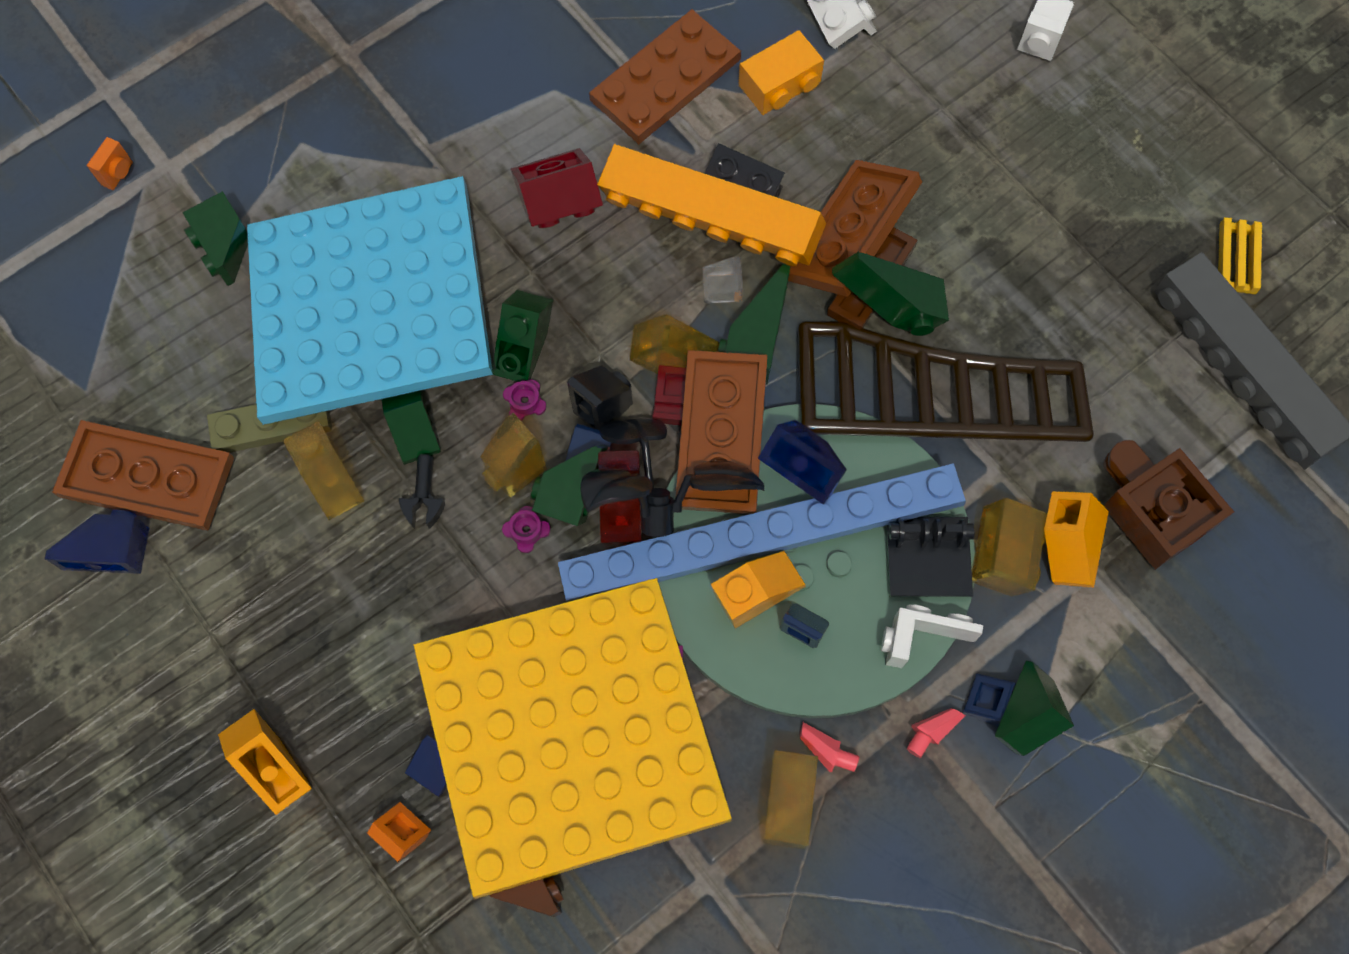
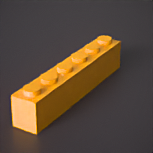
[598,144,826,266]

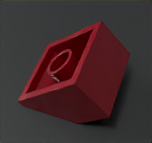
[511,148,603,228]

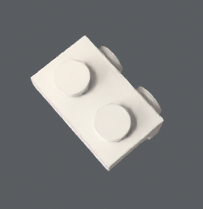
[807,0,877,49]

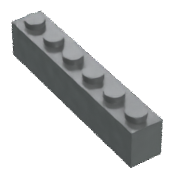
[1154,252,1349,470]

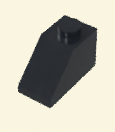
[567,365,633,431]

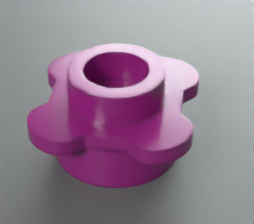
[503,380,547,422]
[502,506,550,553]

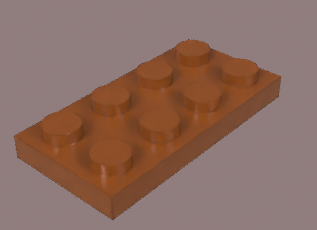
[589,9,741,144]
[786,160,922,297]
[676,350,768,514]
[52,420,234,531]

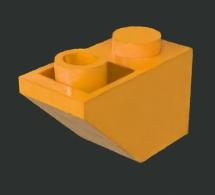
[1044,491,1109,588]

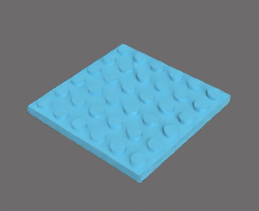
[247,176,493,425]

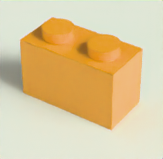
[739,30,824,115]

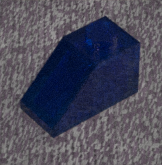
[758,420,847,505]
[45,510,149,574]

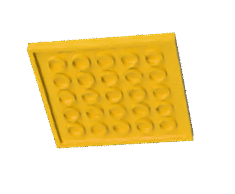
[413,578,732,899]

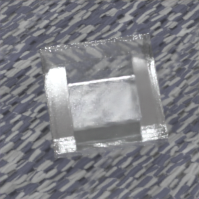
[703,256,743,303]

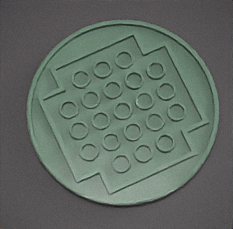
[652,404,975,718]

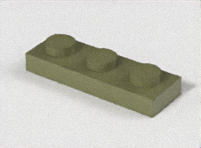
[207,404,332,453]

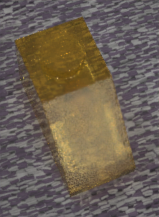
[630,314,720,374]
[480,413,547,498]
[283,421,364,520]

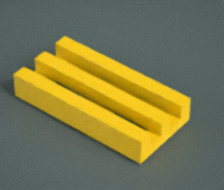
[1218,217,1262,294]

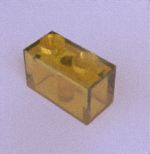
[972,498,1047,597]
[762,750,818,850]

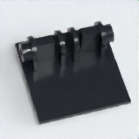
[704,143,785,198]
[887,517,974,597]

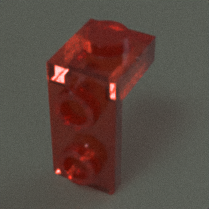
[598,451,641,543]

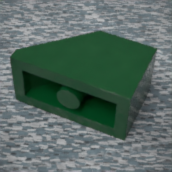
[531,444,609,526]

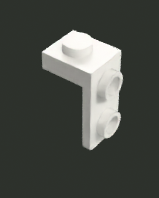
[1017,0,1074,61]
[881,605,983,668]

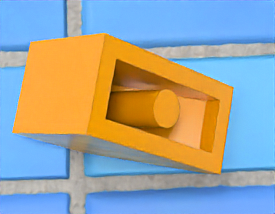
[711,551,806,629]
[218,709,312,815]

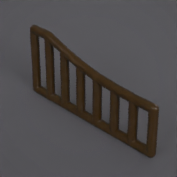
[798,321,1094,442]

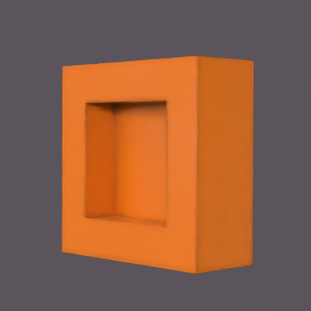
[86,137,133,190]
[367,802,431,862]

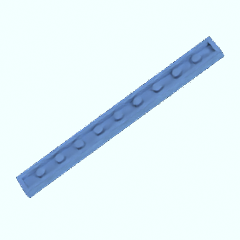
[558,463,966,602]

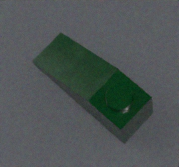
[832,251,949,336]
[718,265,790,385]

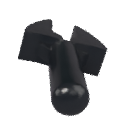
[399,454,445,529]

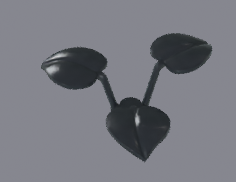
[580,417,765,537]

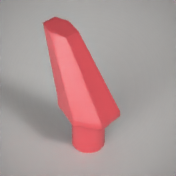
[906,708,966,758]
[800,722,859,772]

